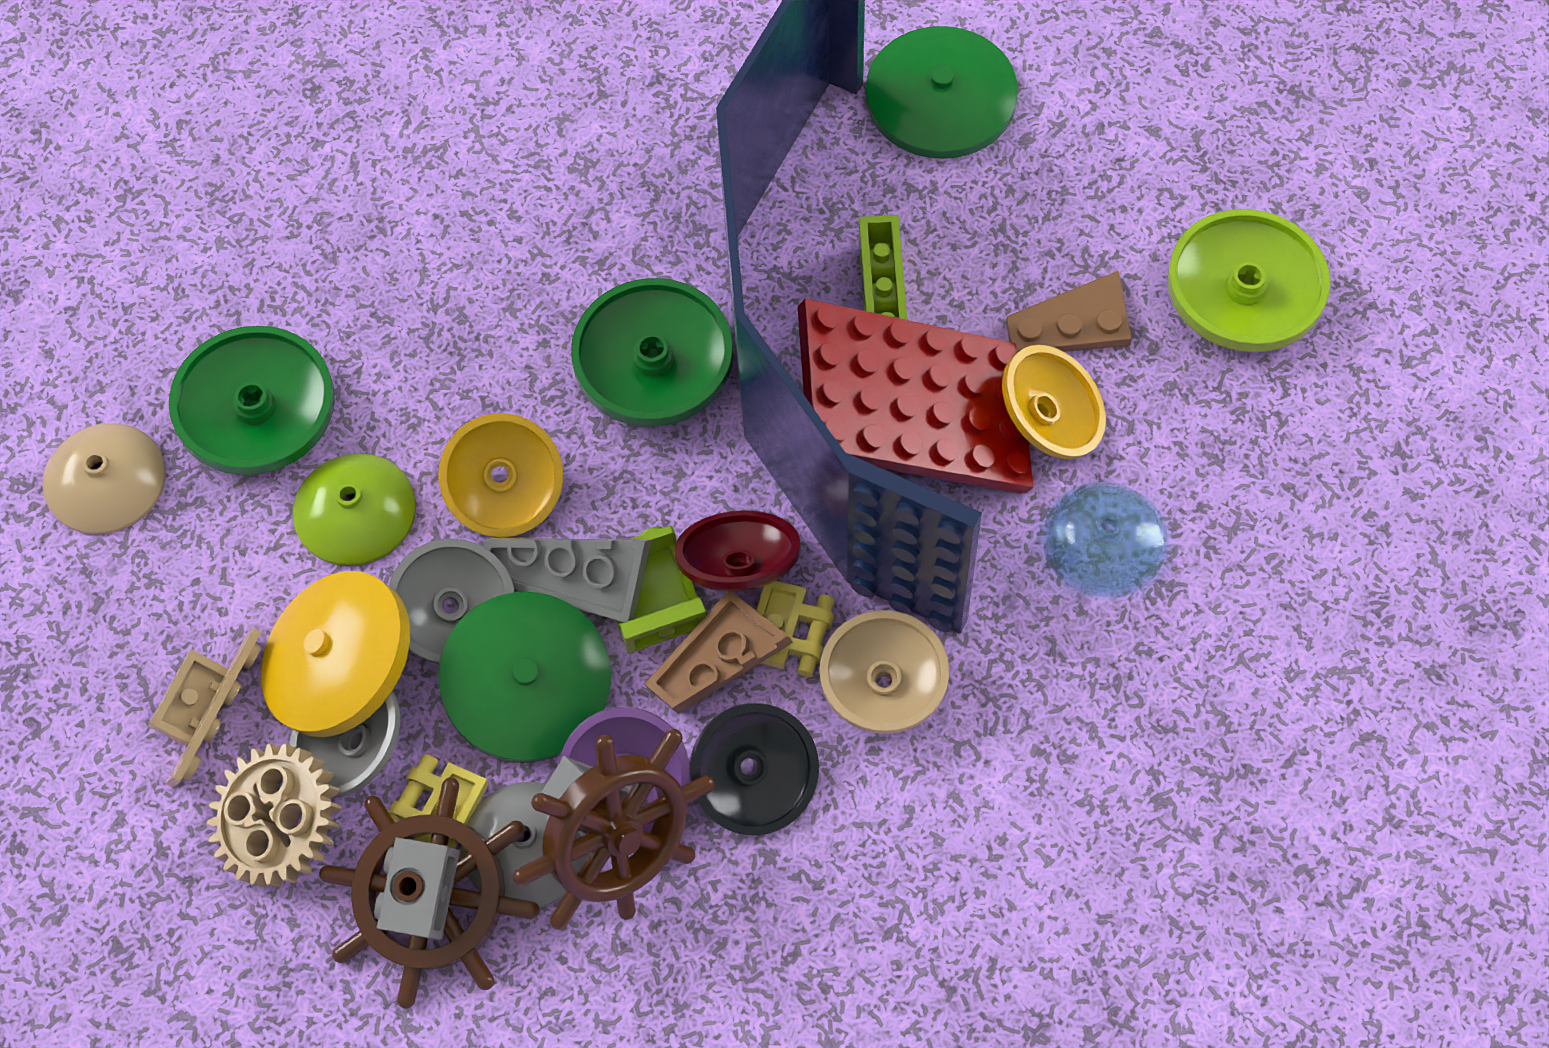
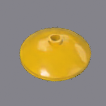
[1002,345,1106,459]
[438,413,563,537]

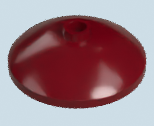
[674,510,801,592]

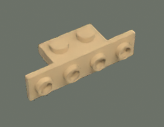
[148,628,261,787]

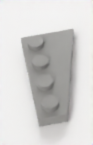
[483,538,651,622]

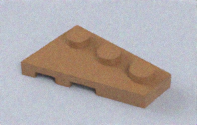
[1006,270,1132,352]
[644,591,793,714]

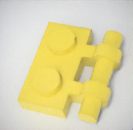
[756,581,835,677]
[388,754,489,848]

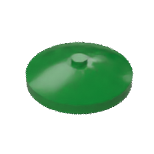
[866,26,1018,159]
[571,278,733,427]
[169,326,335,475]
[438,592,611,763]

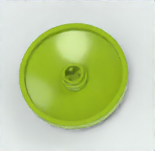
[1167,209,1330,352]

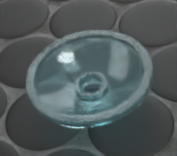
[1043,482,1168,597]

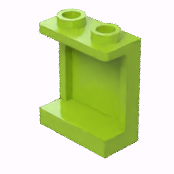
[616,526,706,654]

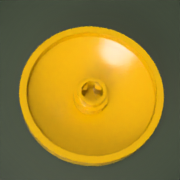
[261,571,410,737]

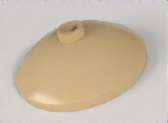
[43,423,166,534]
[820,610,949,734]

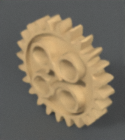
[207,743,342,888]

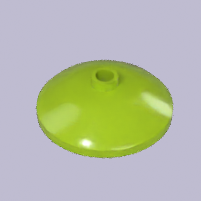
[293,453,416,566]

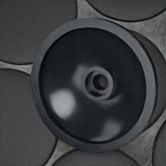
[689,703,819,835]

